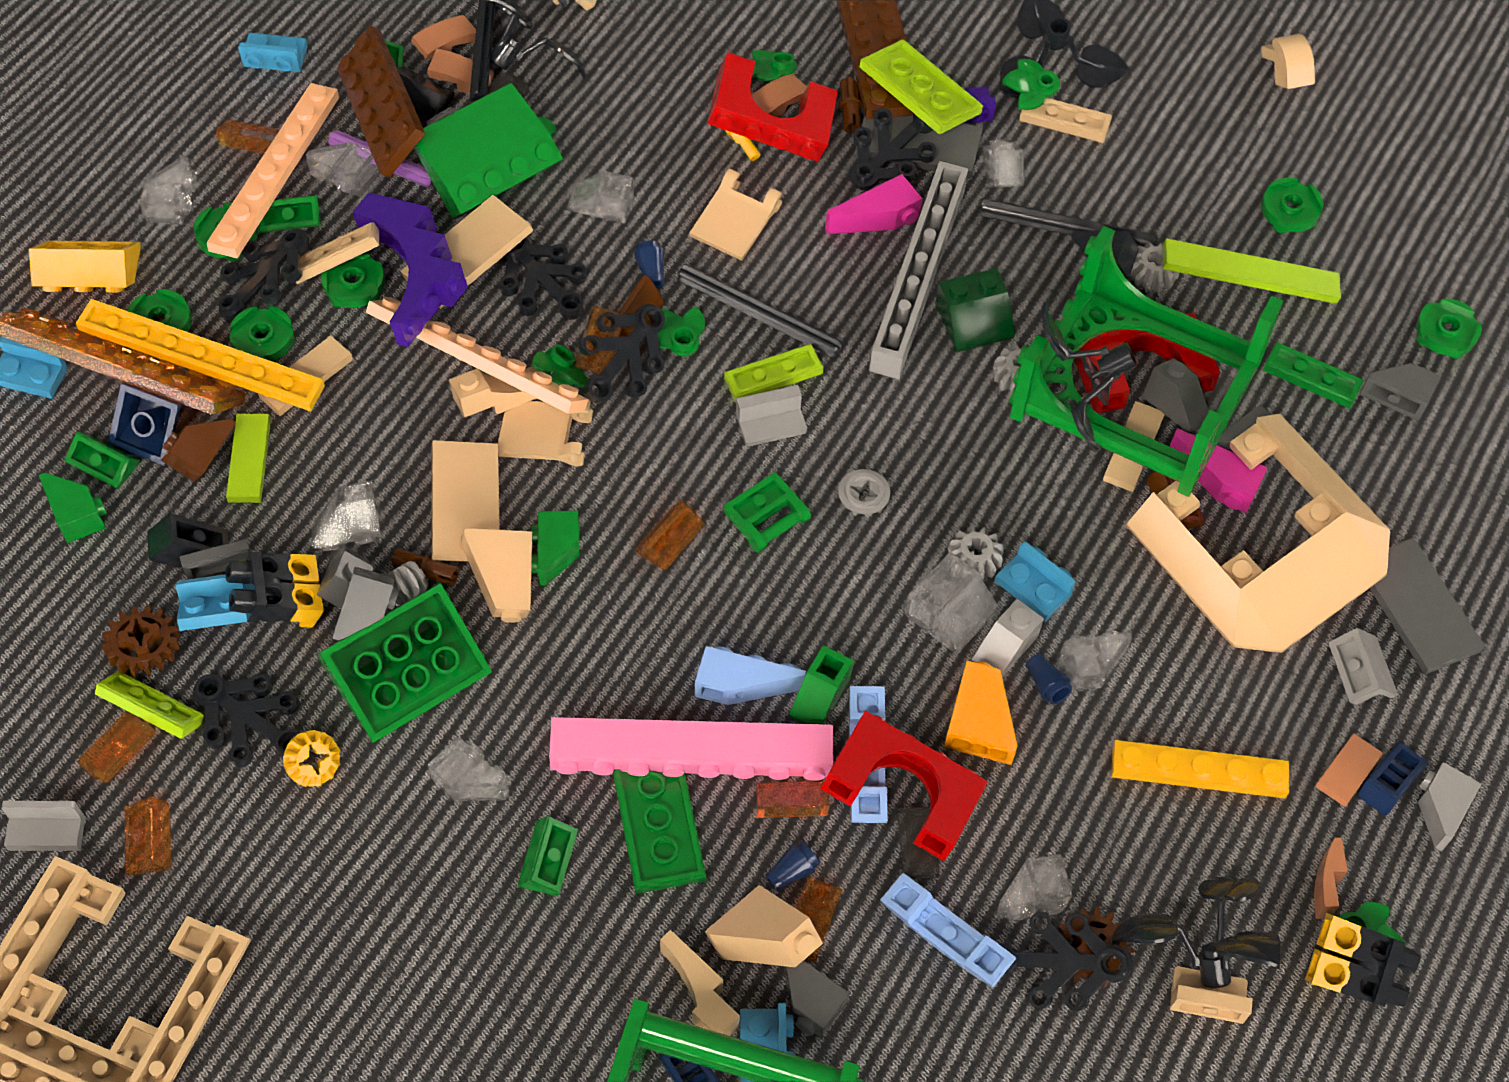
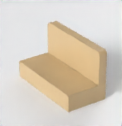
[1170,966,1253,1024]

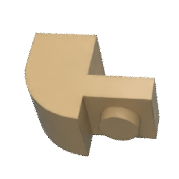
[1261,34,1315,89]

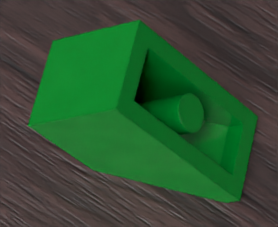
[39,473,107,543]

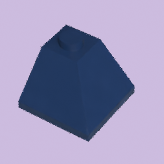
[108,378,182,466]

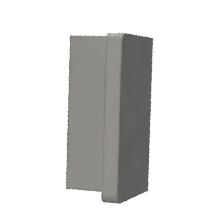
[736,385,807,447]
[1328,628,1398,705]
[1,801,86,851]

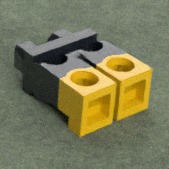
[225,551,324,628]
[1305,913,1421,1007]

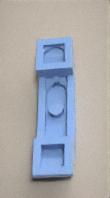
[849,686,888,823]
[880,873,1016,987]

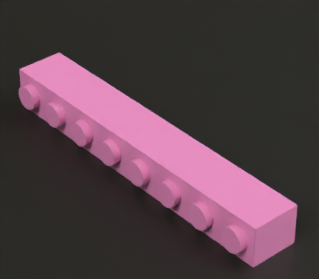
[549,717,833,781]

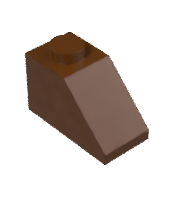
[161,419,236,482]

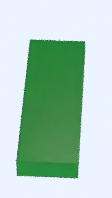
[1263,342,1364,409]

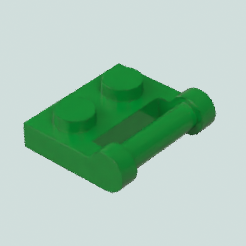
[723,472,811,553]

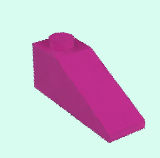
[825,174,923,234]
[1170,428,1268,513]

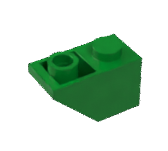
[531,511,580,586]
[789,645,854,725]

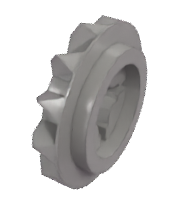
[838,469,890,518]

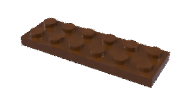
[836,0,914,119]
[337,25,425,178]

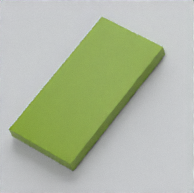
[859,39,983,135]

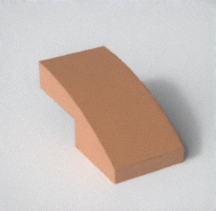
[411,15,476,59]
[428,48,494,94]
[752,74,807,117]
[1315,733,1383,807]
[1314,838,1348,919]

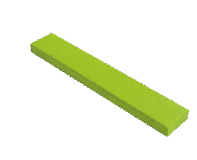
[1162,238,1341,304]

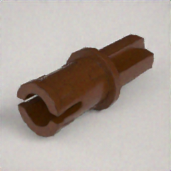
[839,77,862,133]
[391,548,459,587]

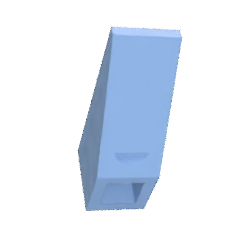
[695,646,806,705]

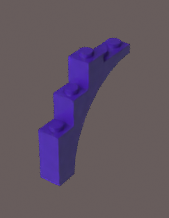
[353,193,468,347]

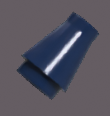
[634,240,665,288]
[1025,654,1072,705]
[765,841,820,892]

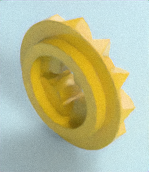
[283,730,341,787]

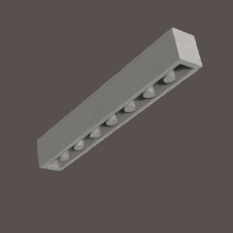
[869,161,968,379]

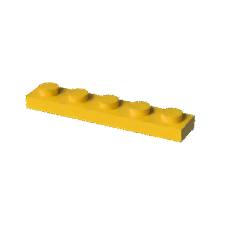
[1111,740,1289,798]

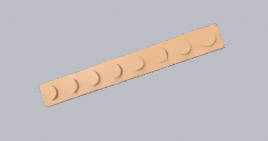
[207,83,339,258]
[366,297,589,414]

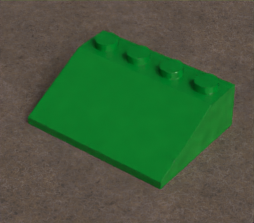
[414,83,563,218]
[316,583,492,743]

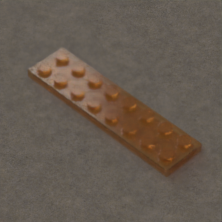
[0,308,246,415]

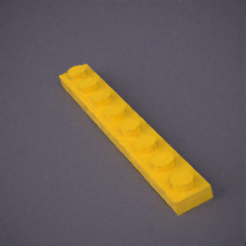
[76,299,325,412]

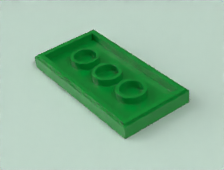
[613,769,706,894]

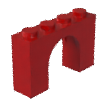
[707,52,838,162]
[1072,312,1220,413]
[820,710,988,861]

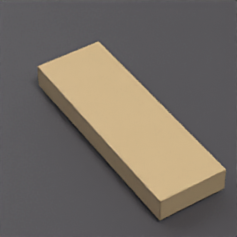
[1019,98,1112,143]
[296,222,379,284]
[258,336,353,416]
[1103,401,1165,492]

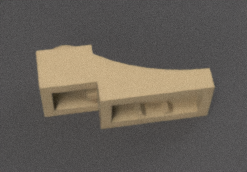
[449,367,544,417]
[660,930,740,1036]

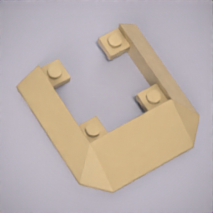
[1126,414,1390,653]
[0,856,251,1082]

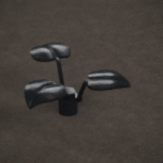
[486,0,586,80]
[1000,0,1129,99]
[1042,301,1137,452]
[1112,877,1281,988]

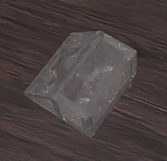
[312,480,381,551]
[904,552,999,655]

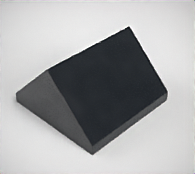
[396,66,455,128]

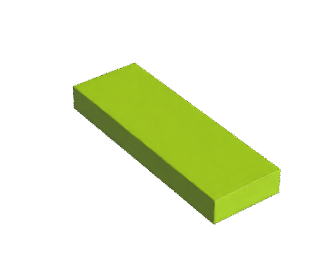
[724,344,823,402]
[226,414,271,503]
[95,671,204,739]

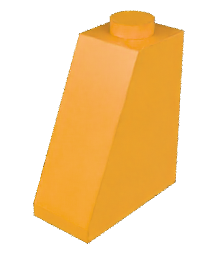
[944,661,1017,765]

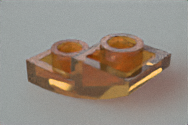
[796,877,843,962]

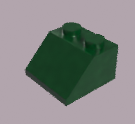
[935,268,1015,353]

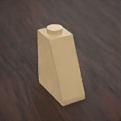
[461,528,532,623]
[705,885,823,967]

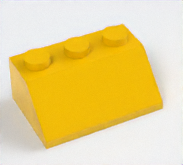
[29,240,141,293]

